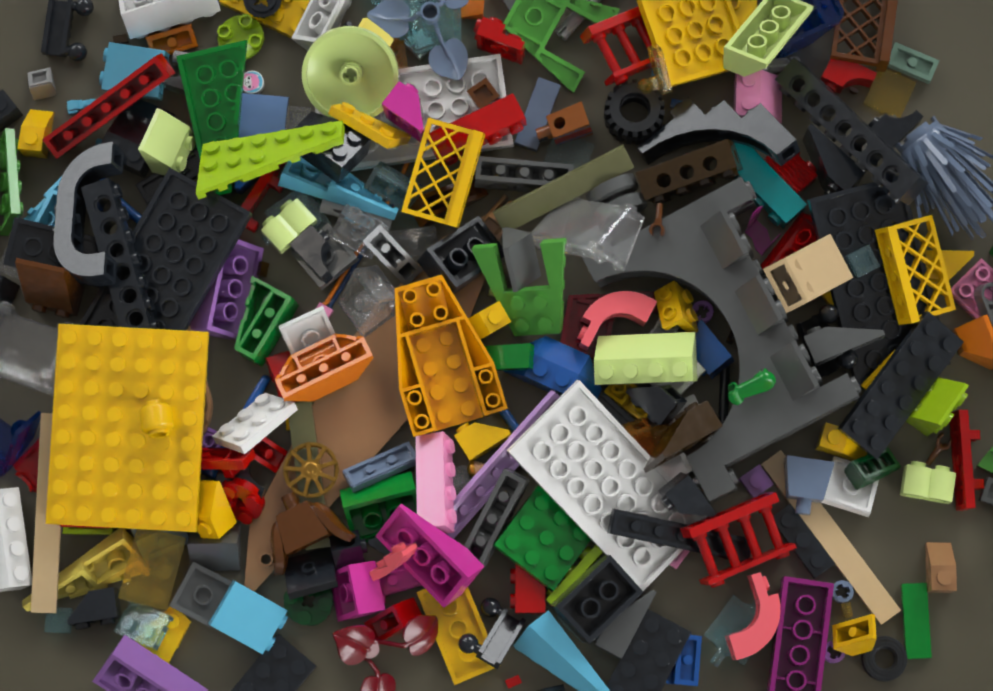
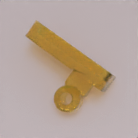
[638,44,672,95]

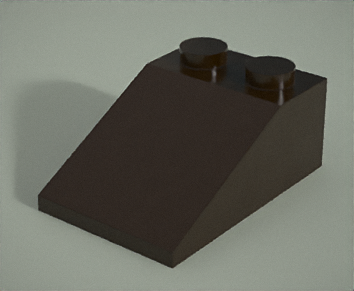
[643,401,723,473]

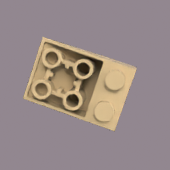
[763,234,853,313]

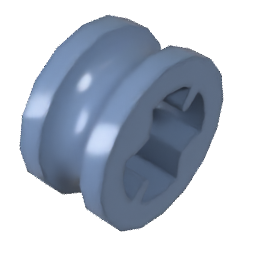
[832,580,854,603]

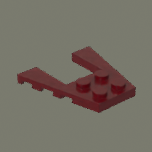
[560,291,659,386]

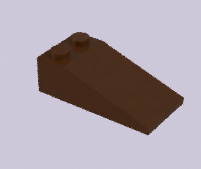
[15,258,84,318]

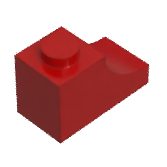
[820,59,877,94]

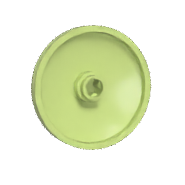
[302,26,399,119]

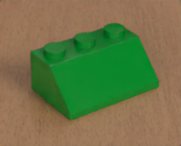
[340,471,417,542]

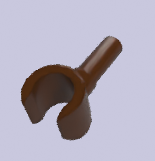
[649,203,666,237]
[925,432,952,466]

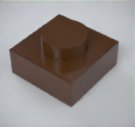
[467,78,500,109]

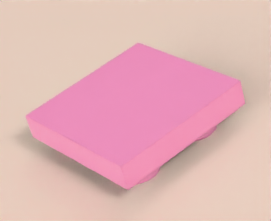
[951,258,993,319]

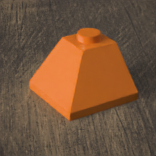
[952,314,993,370]

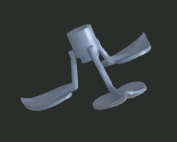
[367,0,469,80]

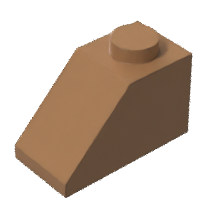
[925,542,957,593]

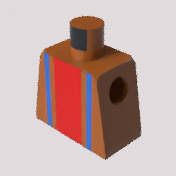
[535,101,593,145]

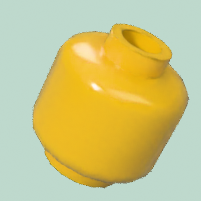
[140,399,174,438]

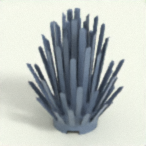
[895,116,993,240]

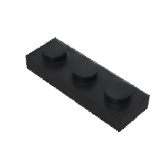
[773,503,835,579]

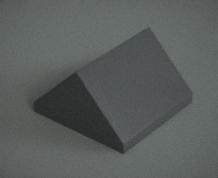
[502,227,541,292]
[187,521,241,571]

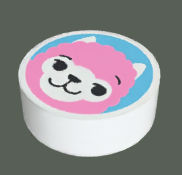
[243,71,265,94]

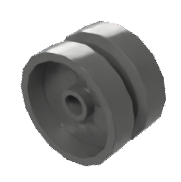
[586,173,648,228]

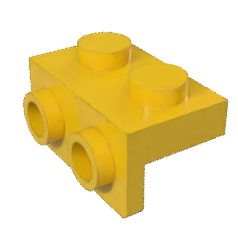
[654,281,698,332]

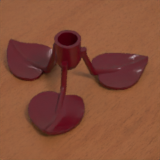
[332,615,438,691]

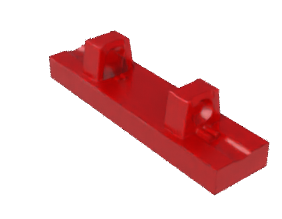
[241,163,285,233]
[949,410,984,511]
[201,448,256,478]

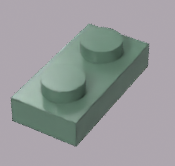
[888,42,940,84]

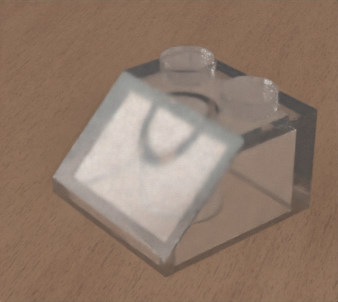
[338,265,395,337]

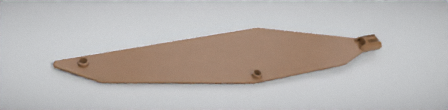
[244,194,512,592]

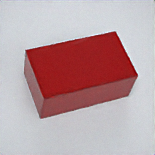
[505,675,522,689]

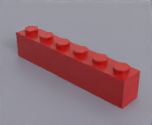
[42,53,176,159]

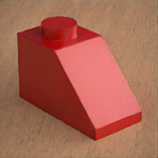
[253,437,288,473]
[364,597,422,640]

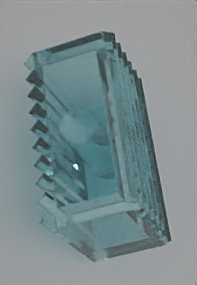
[364,161,422,209]

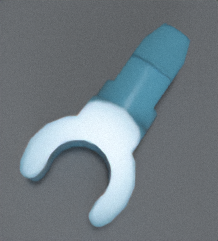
[67,99,96,115]

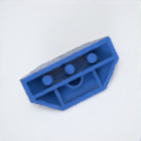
[503,336,602,400]

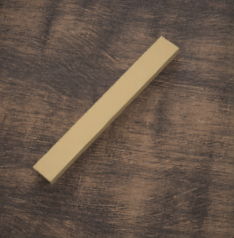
[31,413,61,613]
[761,450,901,625]

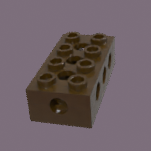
[636,139,743,204]

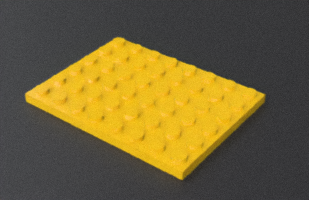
[45,324,209,532]

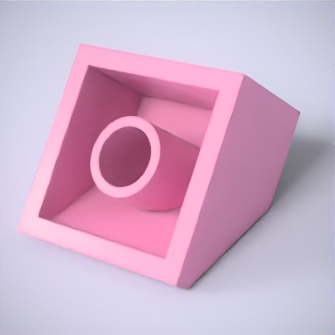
[734,70,782,123]

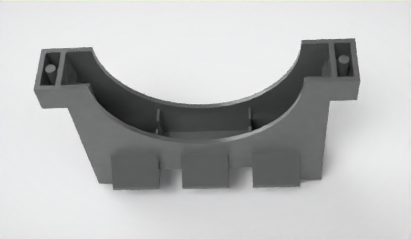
[573,177,861,503]

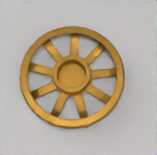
[283,442,339,498]

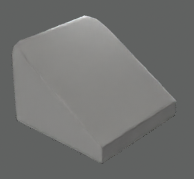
[27,67,56,100]

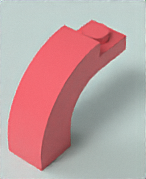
[577,291,657,351]
[725,572,780,660]

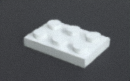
[212,393,298,454]

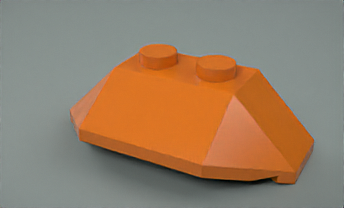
[275,334,374,402]

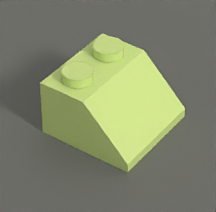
[138,108,196,176]

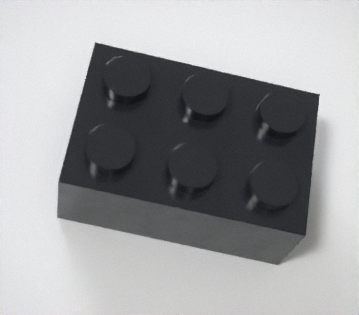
[550,554,643,644]

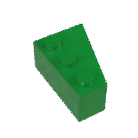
[234,276,299,367]

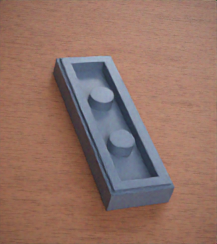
[514,77,561,152]
[342,441,416,493]

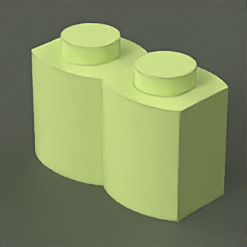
[261,198,317,254]
[900,461,956,504]

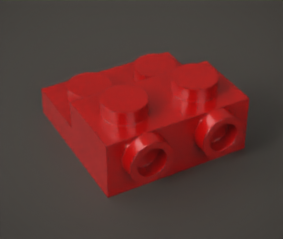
[474,17,525,65]

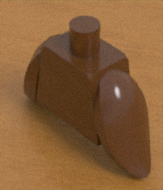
[270,492,356,576]

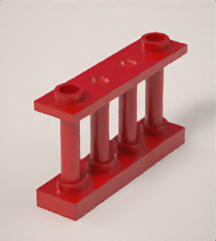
[580,7,659,86]
[680,492,797,588]

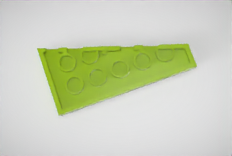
[196,121,345,200]

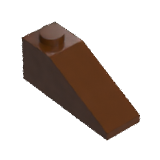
[409,175,488,229]

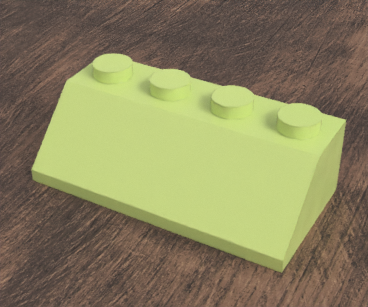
[723,0,814,77]
[594,332,698,385]

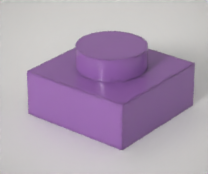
[739,464,774,498]

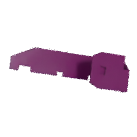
[745,205,781,256]

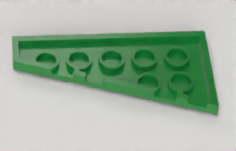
[176,40,248,195]

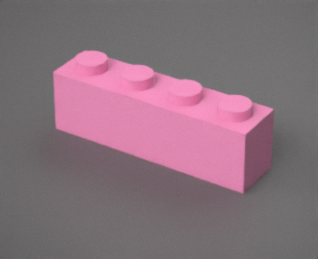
[416,431,457,534]

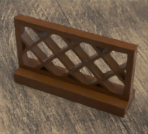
[830,0,898,72]

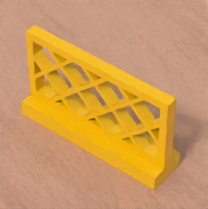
[401,118,485,228]
[875,215,956,325]

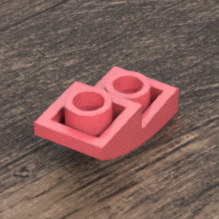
[369,542,418,581]

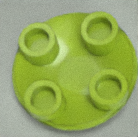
[217,14,264,60]

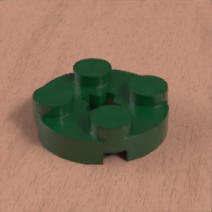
[284,589,334,626]

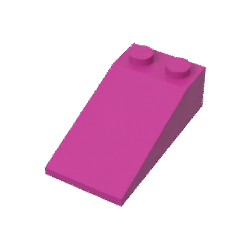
[375,504,485,608]

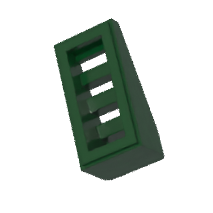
[844,447,901,490]

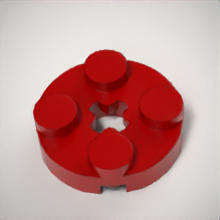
[221,478,265,524]

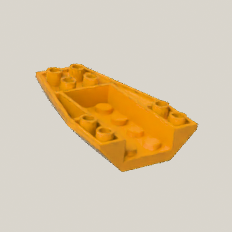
[394,275,508,437]

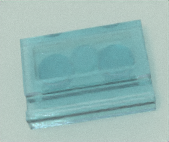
[114,599,174,651]

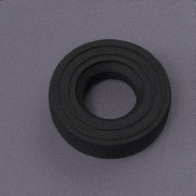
[861,636,907,682]

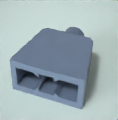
[784,455,834,515]

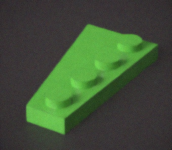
[0,128,24,236]

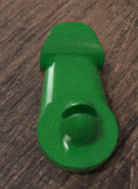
[728,368,776,405]

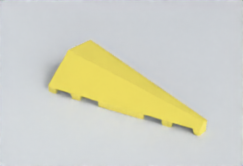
[22,528,151,612]

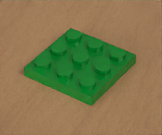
[493,486,591,592]

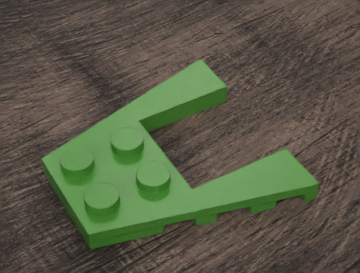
[503,0,620,93]
[471,238,567,336]

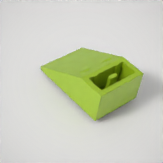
[906,377,969,437]

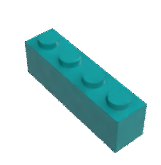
[734,143,807,229]

